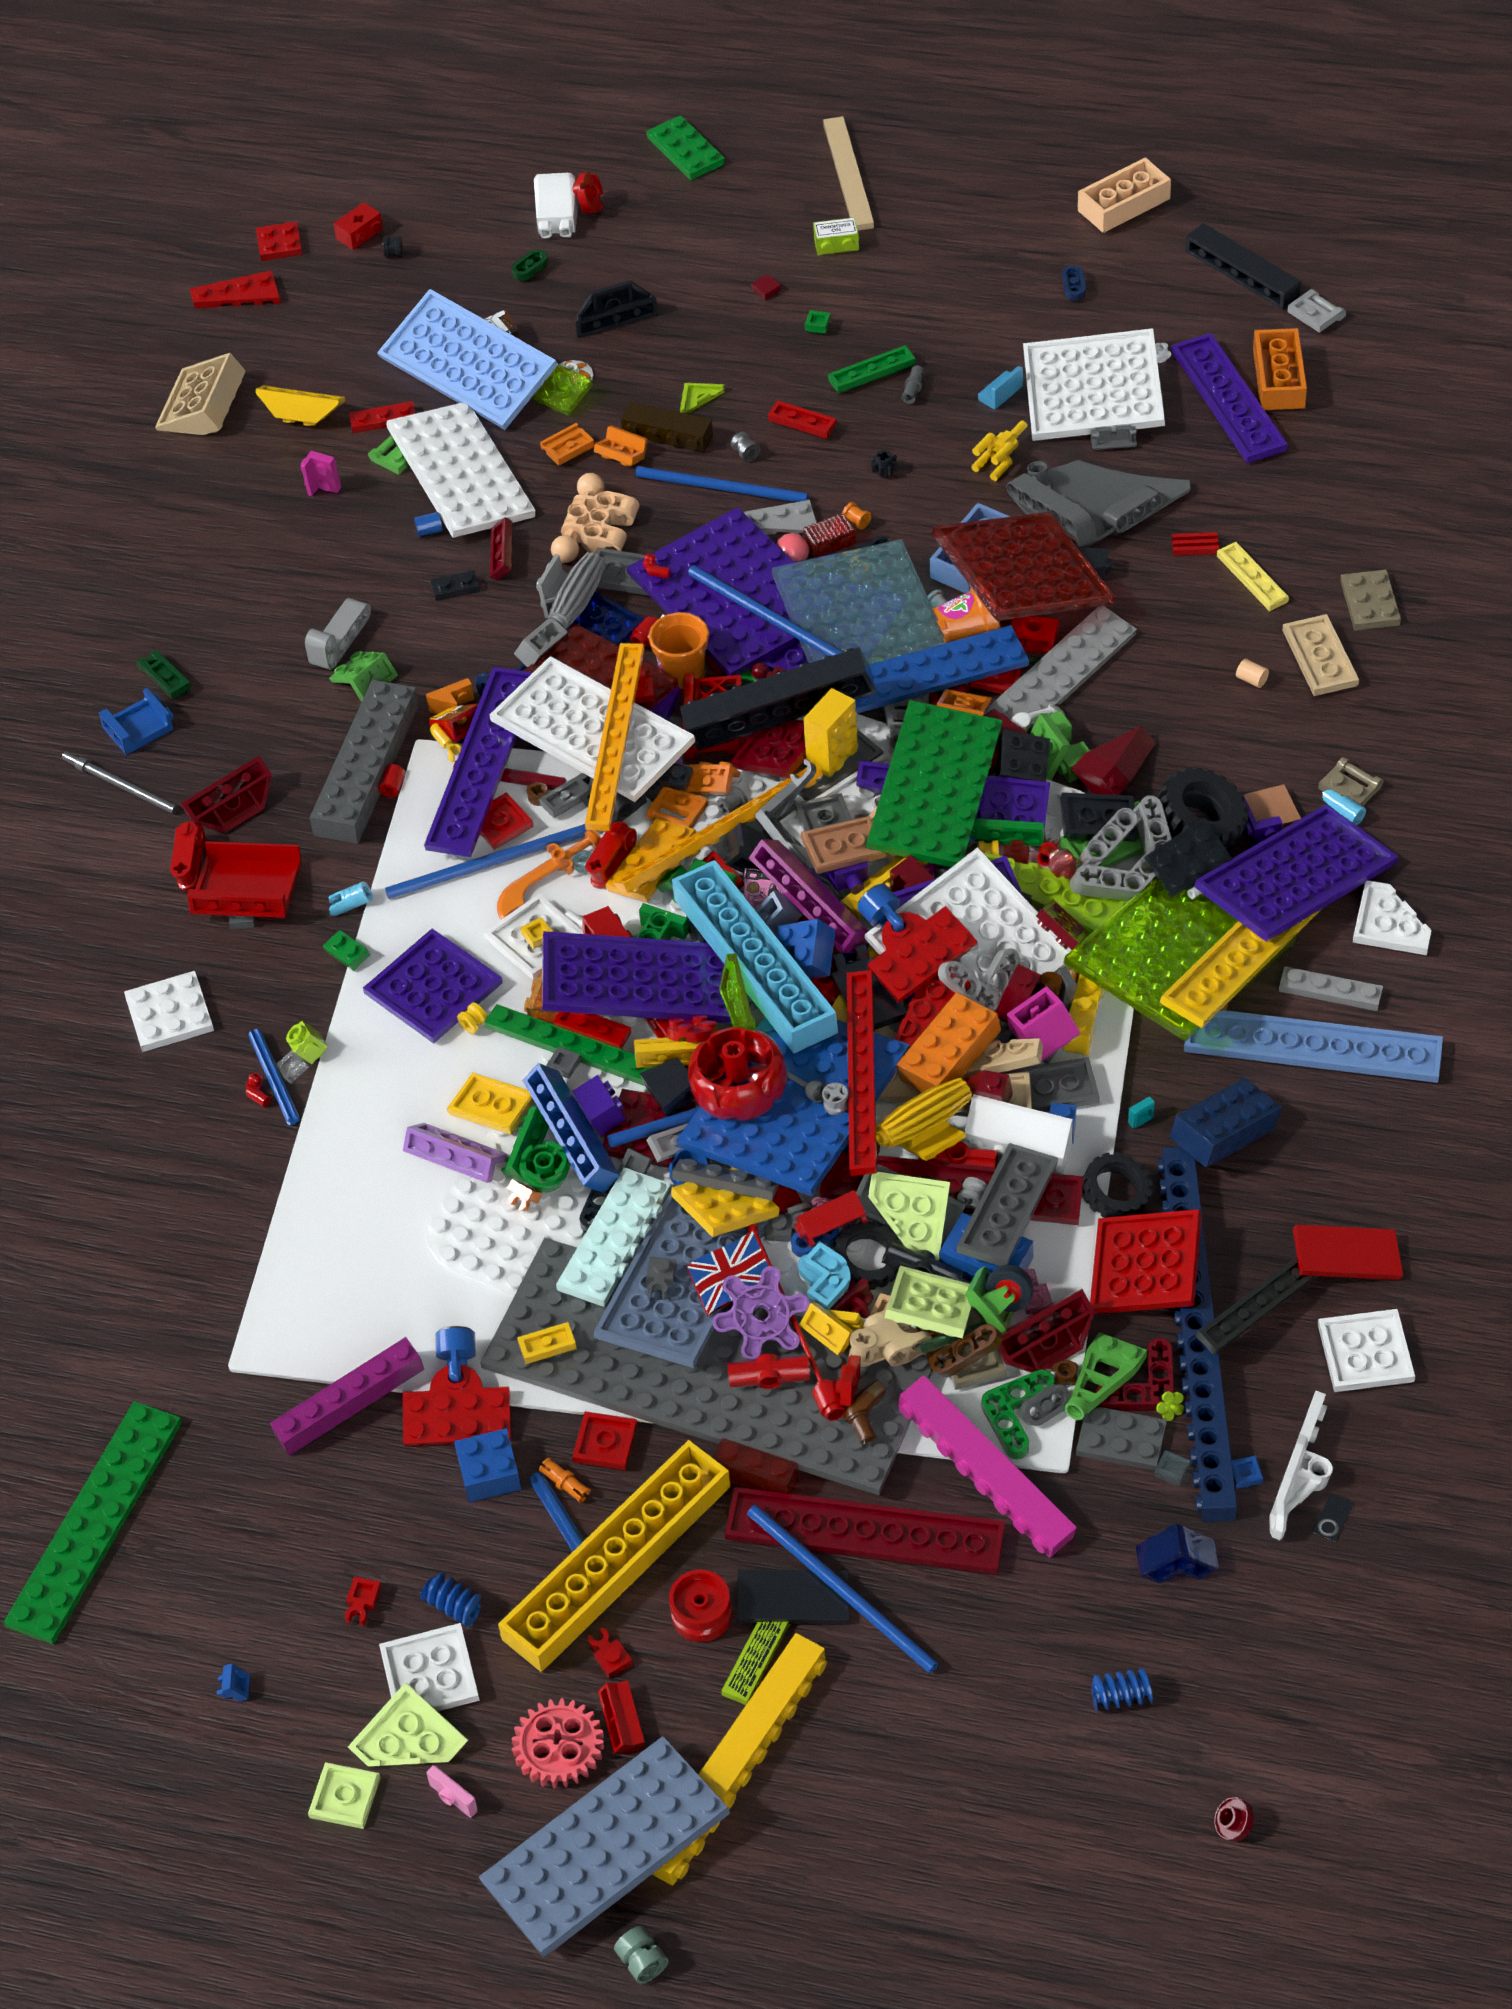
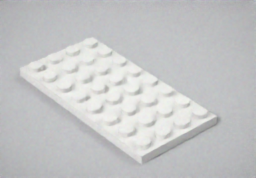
[387,403,536,538]
[490,656,695,802]

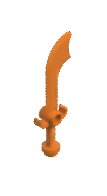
[497,830,601,920]

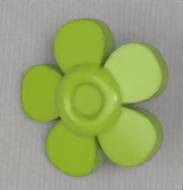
[1157,1391,1184,1421]

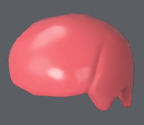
[776,533,810,565]

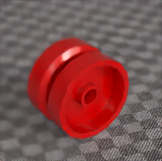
[669,1569,732,1643]

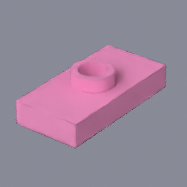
[426,1766,478,1818]

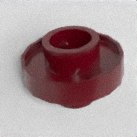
[1214,1797,1254,1842]

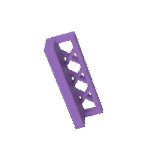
[403,1123,508,1183]

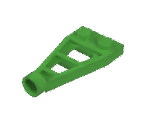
[1065,1332,1147,1420]

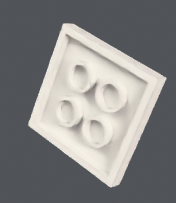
[484,894,583,980]
[124,971,214,1052]
[1318,1309,1415,1392]
[379,1623,480,1711]

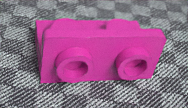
[301,451,342,496]

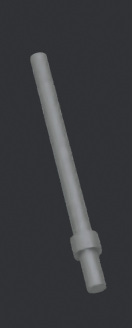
[62,751,178,814]

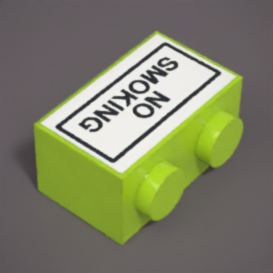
[813,217,859,255]

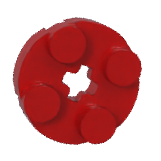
[573,171,604,214]
[667,1015,718,1042]

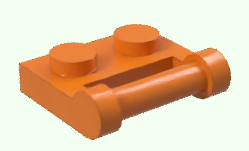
[646,787,708,828]

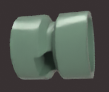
[614,1926,669,1984]

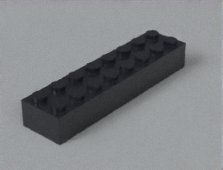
[680,647,877,751]

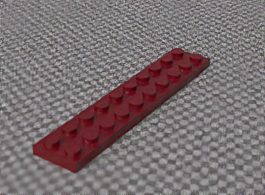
[820,1152,1083,1225]
[725,1487,1005,1575]

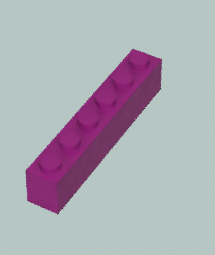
[749,839,869,953]
[270,1337,425,1456]

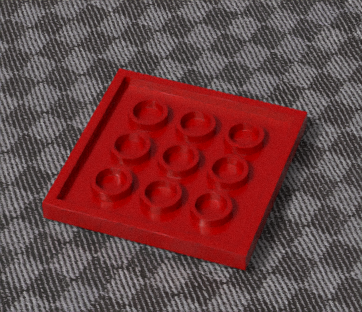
[1090,1209,1202,1314]

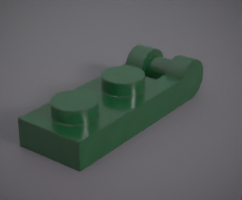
[136,650,191,700]

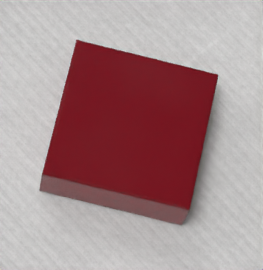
[751,274,781,300]

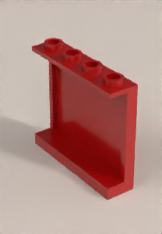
[187,841,302,918]

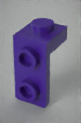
[1243,795,1283,845]

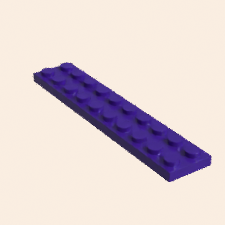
[424,667,533,857]

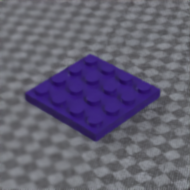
[363,928,503,1044]

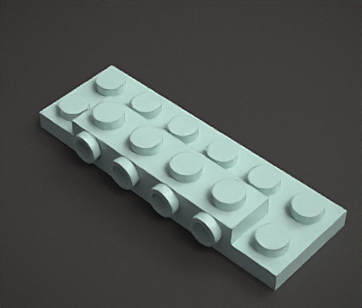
[556,1168,671,1307]

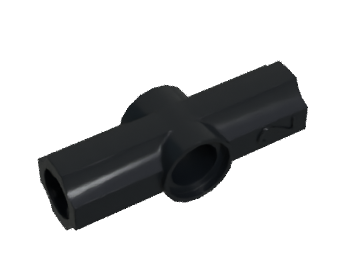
[881,1241,964,1281]

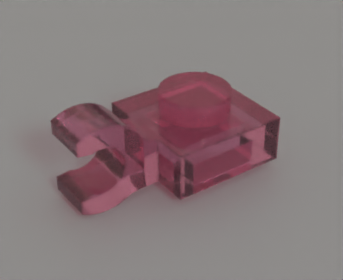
[1024,1268,1053,1315]

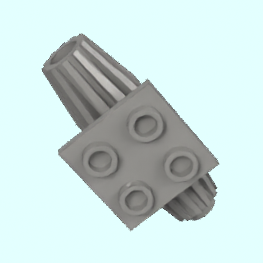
[536,552,605,629]

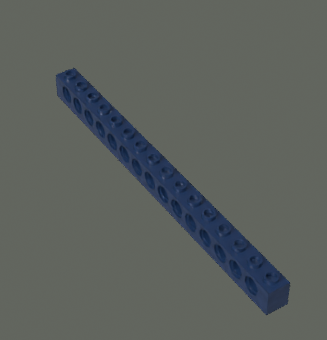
[1157,1147,1237,1522]

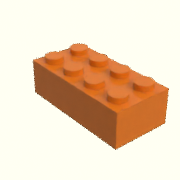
[1253,328,1307,410]
[896,992,1001,1093]

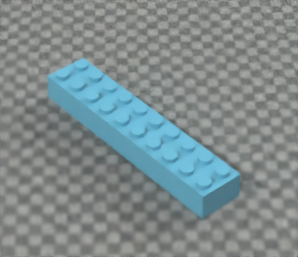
[672,860,838,1053]

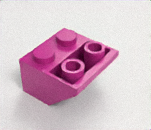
[1007,986,1080,1062]

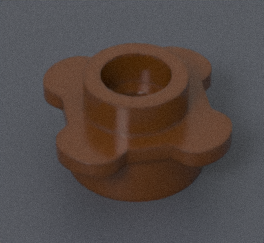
[1052,1360,1078,1386]

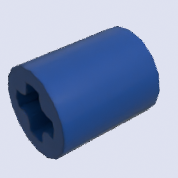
[414,512,443,537]

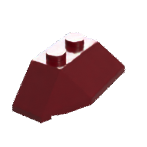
[181,756,272,834]
[997,1289,1095,1373]

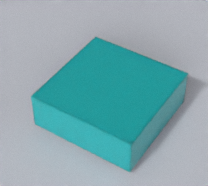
[1128,1096,1155,1129]

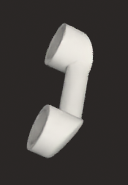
[1011,704,1065,732]

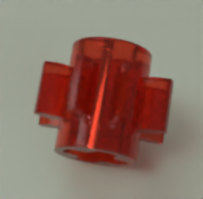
[1003,840,1030,864]
[1047,848,1078,879]

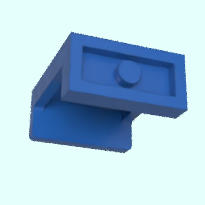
[99,688,174,755]

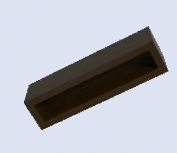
[621,401,713,453]

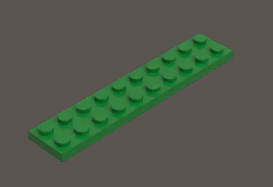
[4,1401,182,1645]

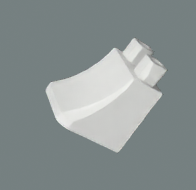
[534,173,578,238]

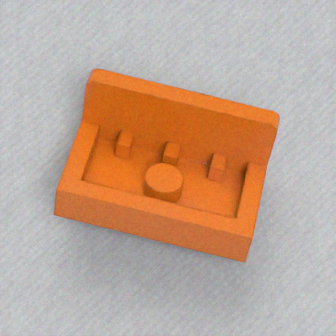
[594,425,647,466]

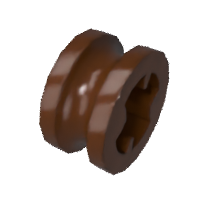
[527,782,548,806]

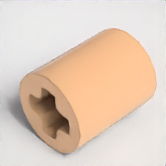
[1236,658,1269,688]

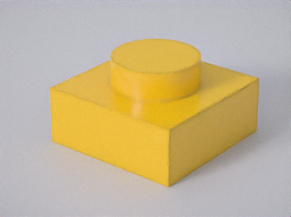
[521,917,553,949]

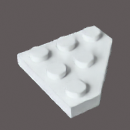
[1353,880,1431,955]

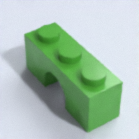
[1035,710,1090,783]

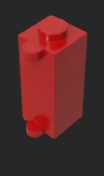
[794,1190,868,1248]

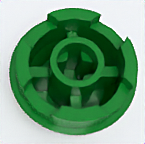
[519,1141,571,1193]

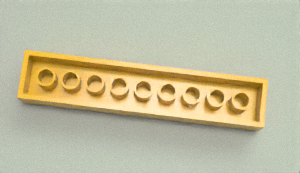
[498,1440,730,1673]

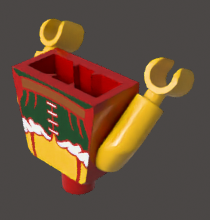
[429,704,478,762]

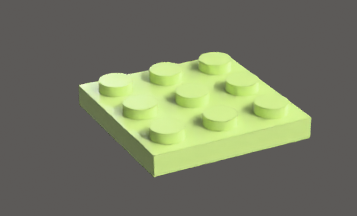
[884,1266,972,1338]

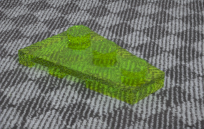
[719,953,756,1031]

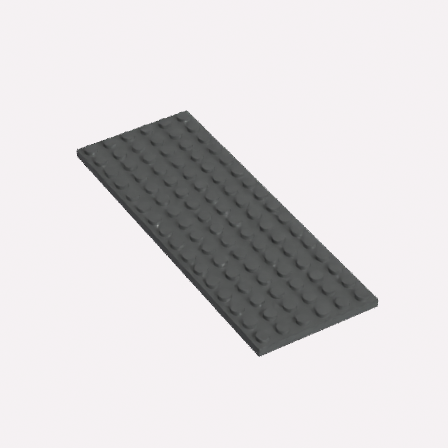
[480,1237,933,1495]

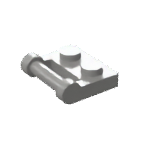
[1288,289,1346,333]

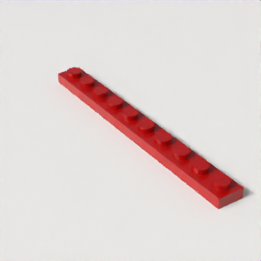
[847,970,877,1176]

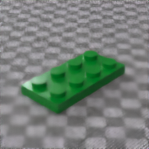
[646,115,725,181]

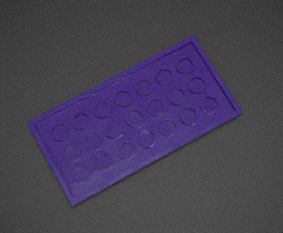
[1194,804,1399,942]
[542,931,744,1024]

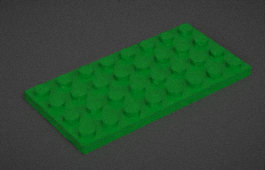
[866,700,1002,868]

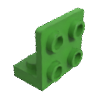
[329,651,398,702]

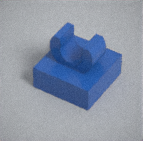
[216,1663,250,1702]

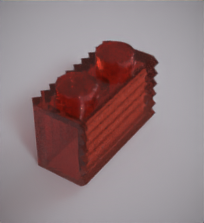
[803,513,856,559]

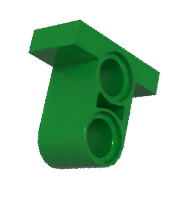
[638,903,689,940]

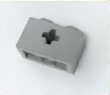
[514,616,568,670]

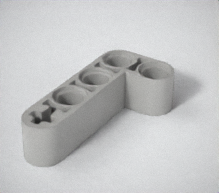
[305,598,371,670]

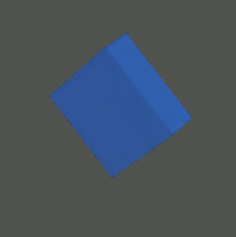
[1231,1456,1263,1489]

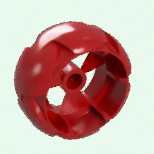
[688,1027,787,1121]

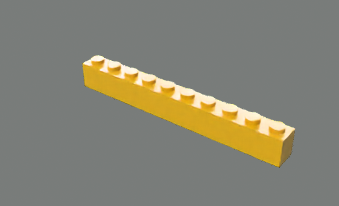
[652,1633,827,1886]

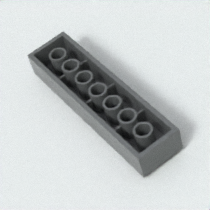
[310,680,419,844]

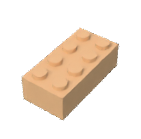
[1078,158,1171,233]

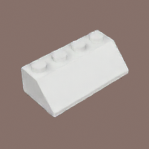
[964,1094,1073,1173]

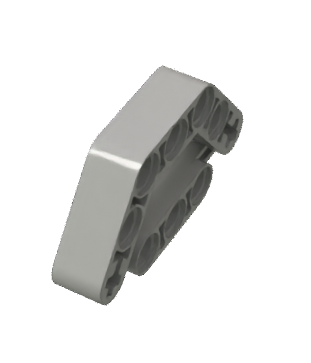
[1070,796,1171,901]

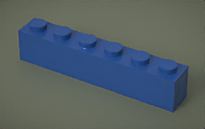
[522,1063,620,1193]

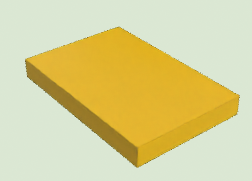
[447,1072,535,1135]

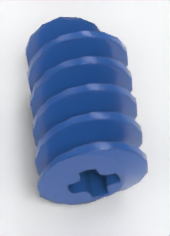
[420,1572,481,1627]
[1091,1668,1153,1712]

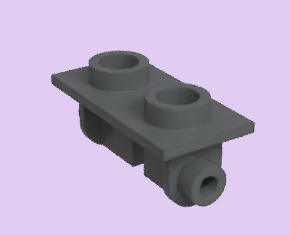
[1090,425,1137,450]

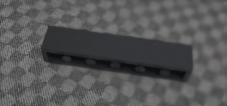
[1186,223,1301,310]

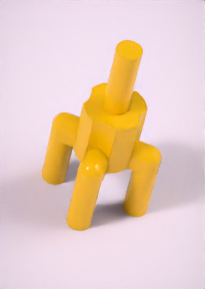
[971,421,1027,481]

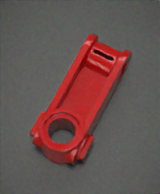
[170,822,206,891]
[585,822,637,889]

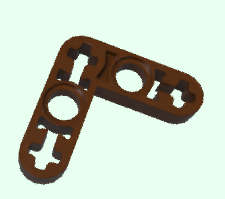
[916,1324,1003,1377]

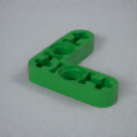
[981,1370,1054,1459]

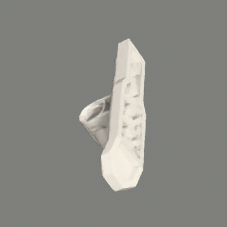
[1269,1391,1333,1540]

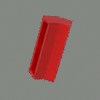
[598,1680,646,1755]

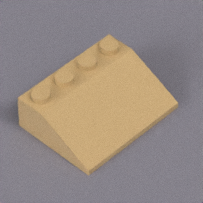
[155,352,245,435]

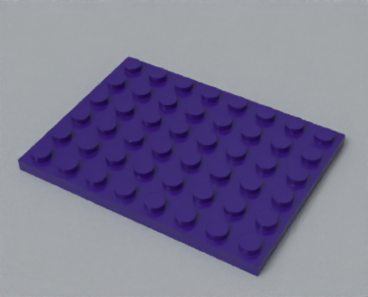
[627,507,844,676]

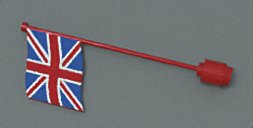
[687,1224,846,1421]

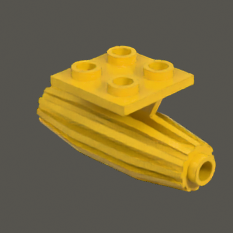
[876,1078,972,1161]

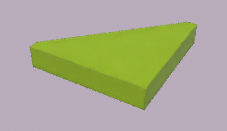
[680,383,725,414]

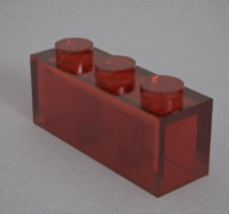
[713,1438,799,1494]

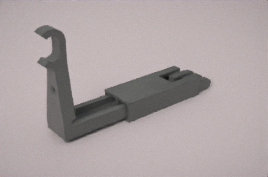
[754,759,844,901]

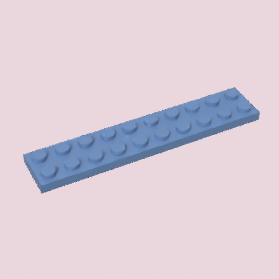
[1184,1010,1443,1083]

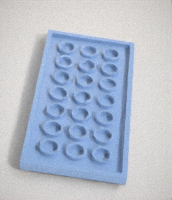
[377,289,558,430]

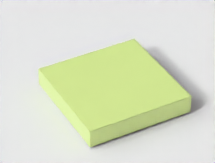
[308,1762,381,1829]

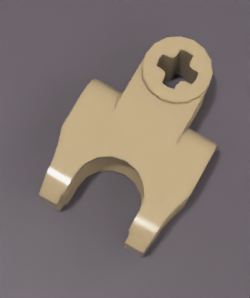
[849,1310,932,1367]

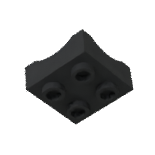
[995,730,1050,782]

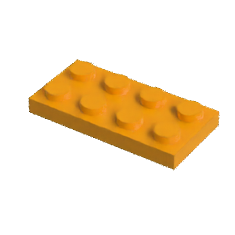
[605,818,696,902]

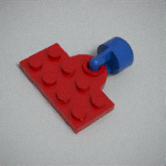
[857,884,978,1003]
[403,1326,511,1447]

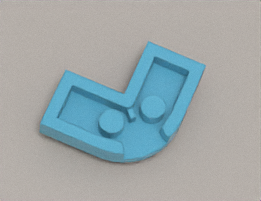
[803,1242,851,1310]

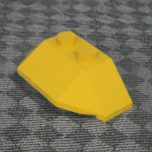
[256,385,345,426]

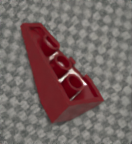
[1071,726,1156,795]

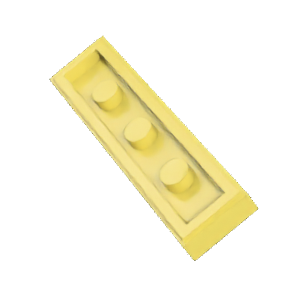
[1217,542,1289,612]

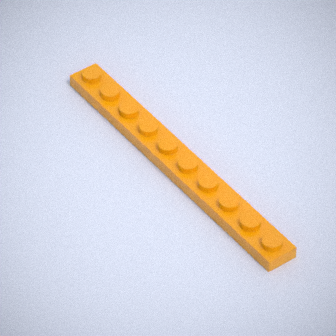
[585,643,644,831]
[614,767,823,894]

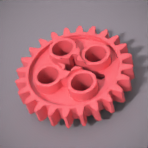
[512,1698,605,1788]

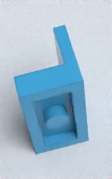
[978,366,1023,410]

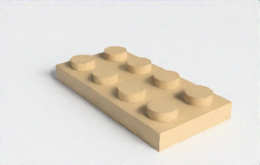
[1282,614,1359,696]

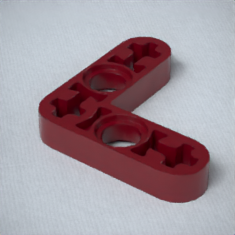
[1095,1338,1174,1411]

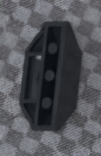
[575,280,658,338]

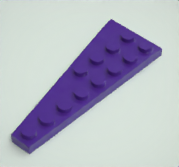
[856,761,1050,848]

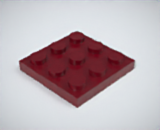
[731,719,806,779]
[602,1088,696,1168]

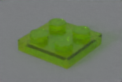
[533,364,593,416]

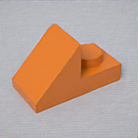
[426,678,474,714]

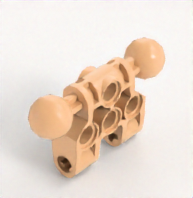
[551,473,640,563]

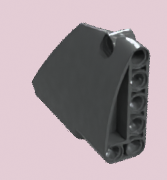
[1006,460,1191,548]

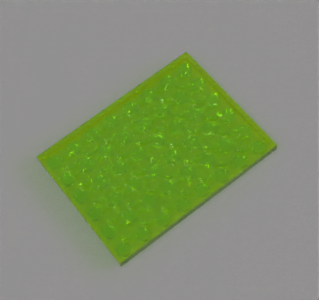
[1063,877,1297,1042]

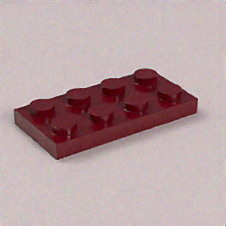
[1036,899,1088,950]

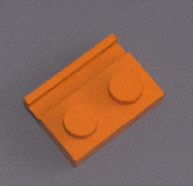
[540,423,595,466]

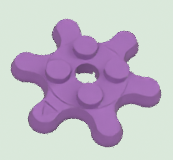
[712,1266,809,1360]

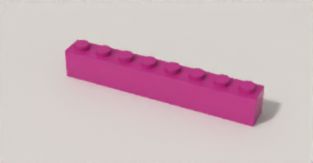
[898,1375,1077,1558]

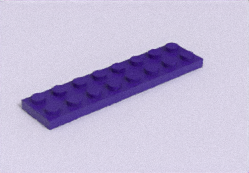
[1171,333,1288,463]

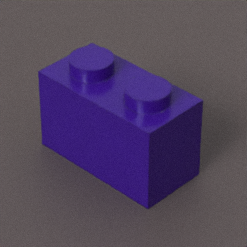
[572,1075,626,1136]

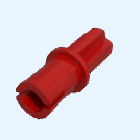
[1037,838,1059,866]

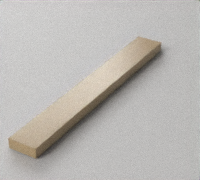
[823,116,874,231]

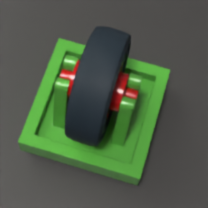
[965,1265,1034,1333]

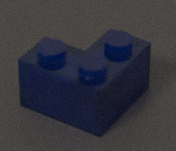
[1136,1523,1219,1584]

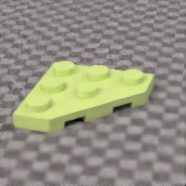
[868,1172,950,1261]
[348,1683,469,1766]

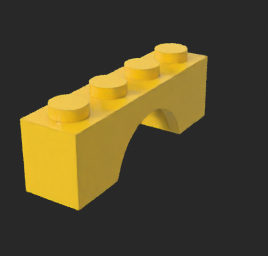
[1064,957,1109,1056]

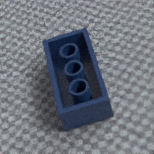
[1170,1078,1282,1168]

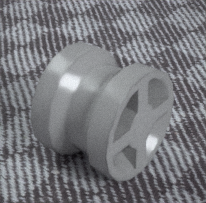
[822,1083,849,1116]
[957,1177,987,1210]

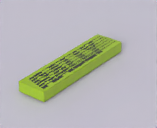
[721,1622,790,1705]

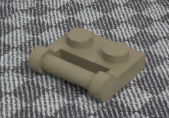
[1318,757,1384,806]

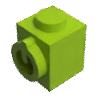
[286,1020,328,1065]

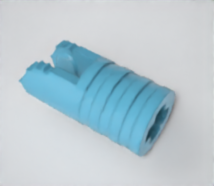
[1322,789,1366,826]
[329,881,373,916]

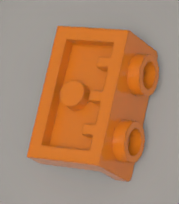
[686,762,740,795]

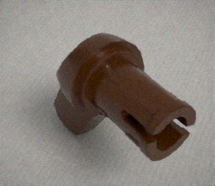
[845,1381,886,1444]

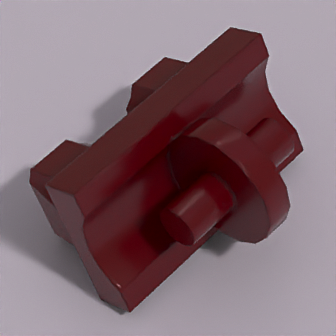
[829,1278,875,1318]

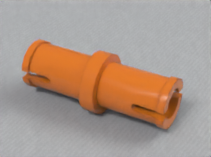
[539,1457,591,1503]

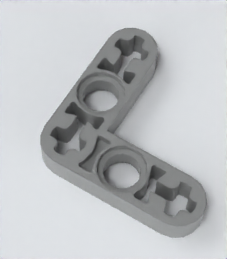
[938,948,1020,1011]

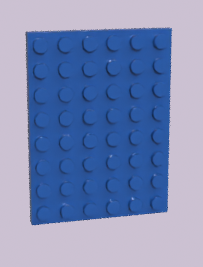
[676,1017,910,1196]

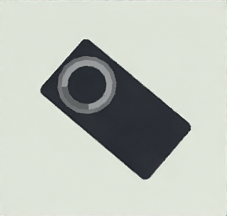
[1312,1494,1354,1541]

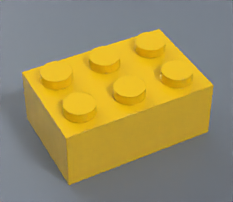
[804,688,858,777]

